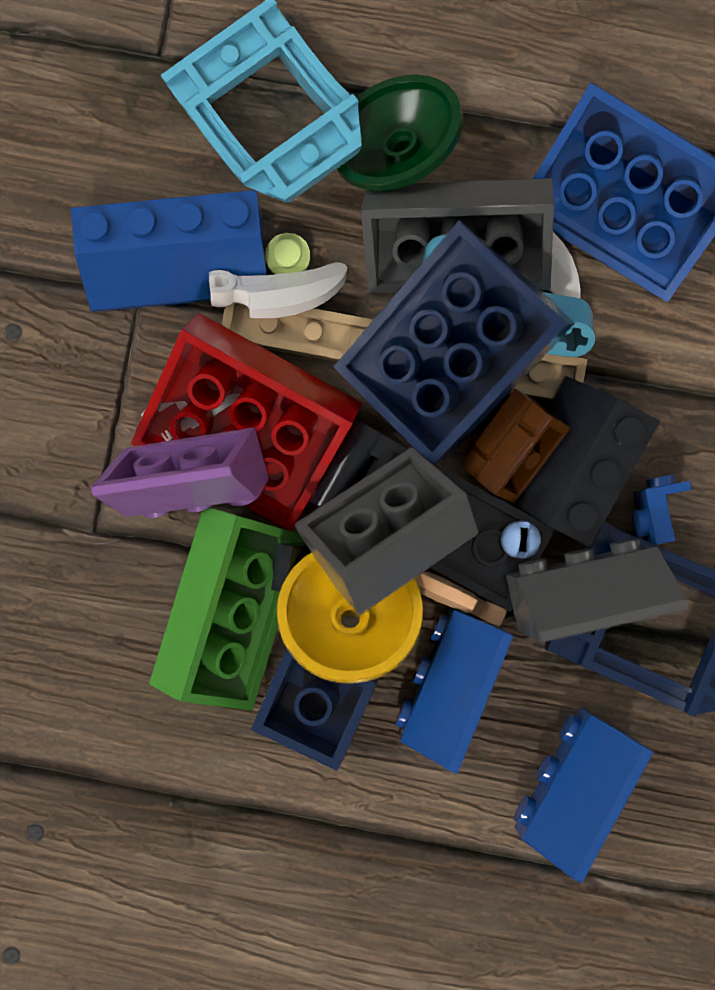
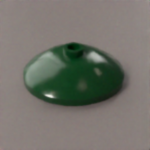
[336,75,463,191]

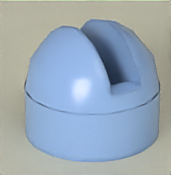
[501,521,541,559]

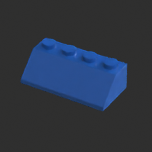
[71,190,268,312]

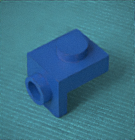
[632,474,692,545]

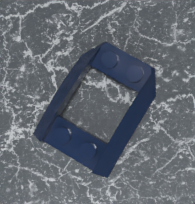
[545,522,715,717]

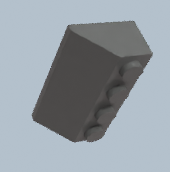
[361,178,554,294]

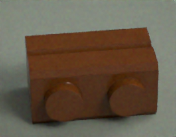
[460,388,571,503]

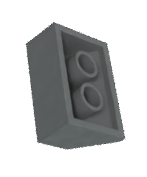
[294,447,479,616]
[506,538,689,642]

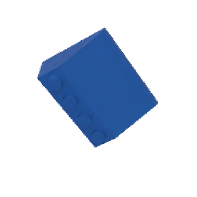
[533,82,715,303]

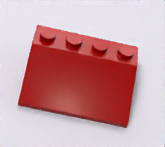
[130,313,362,531]

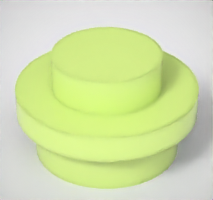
[265,233,311,274]

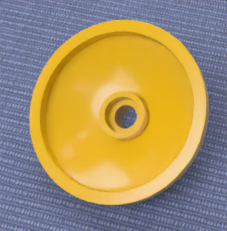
[277,552,423,683]

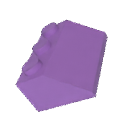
[90,427,269,518]

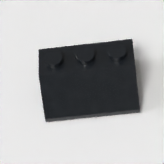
[500,376,660,547]

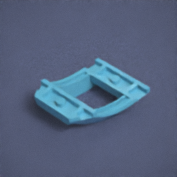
[161,0,361,203]

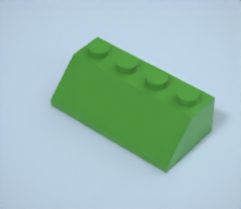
[149,507,304,711]

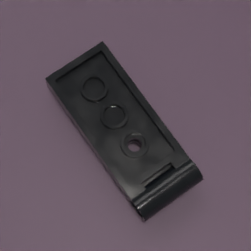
[309,420,555,612]

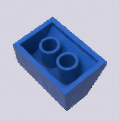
[395,607,514,774]
[514,707,654,884]

